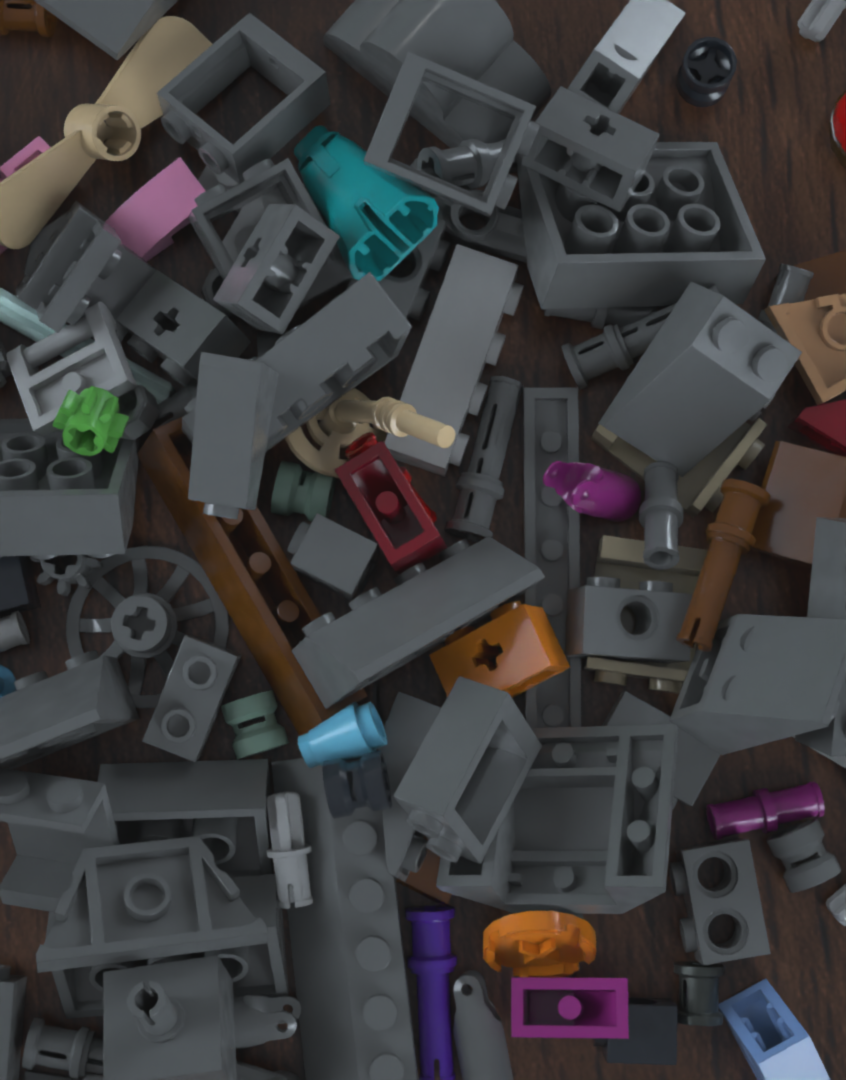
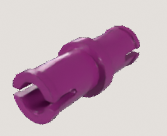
[706,781,825,840]

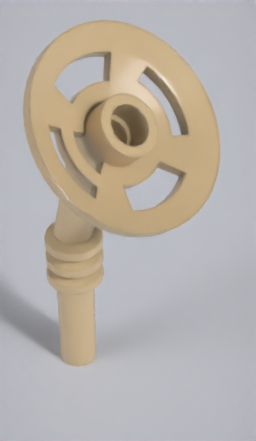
[285,388,456,478]

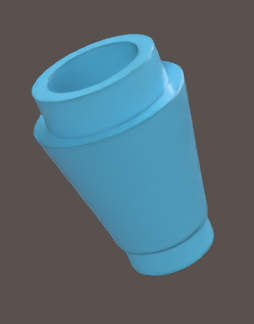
[298,702,387,768]

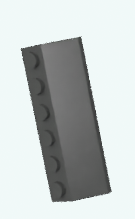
[271,749,419,1080]

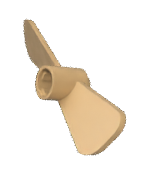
[0,16,213,249]

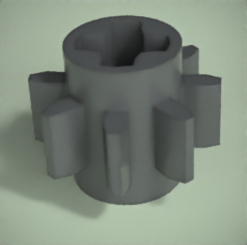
[30,555,103,596]

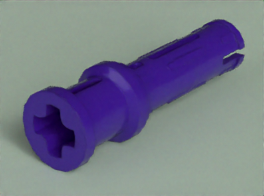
[405,905,458,1080]

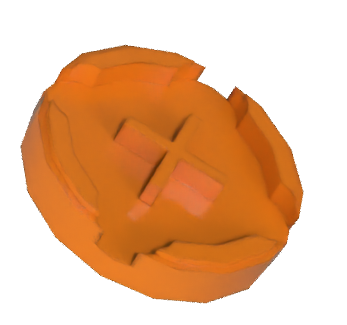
[483,911,597,978]

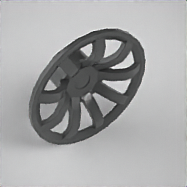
[66,545,230,708]

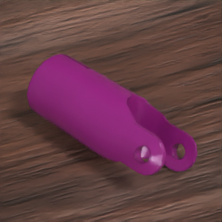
[543,461,641,522]

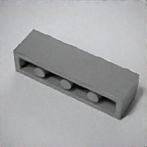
[384,244,524,477]

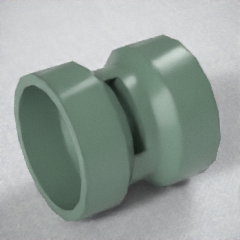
[271,460,336,521]
[221,690,289,760]

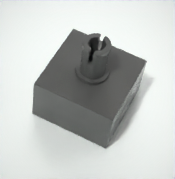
[103,955,237,1080]

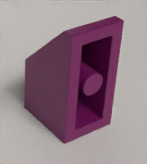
[511,977,629,1039]

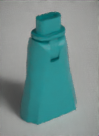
[294,125,439,281]

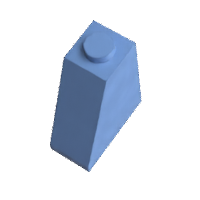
[718,978,830,1080]

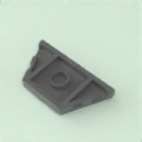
[36,836,268,973]

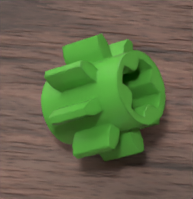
[53,386,129,456]

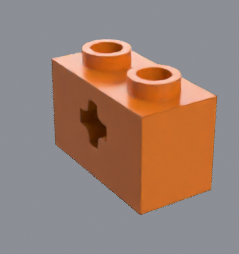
[429,601,570,698]

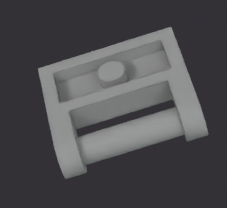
[6,301,137,437]

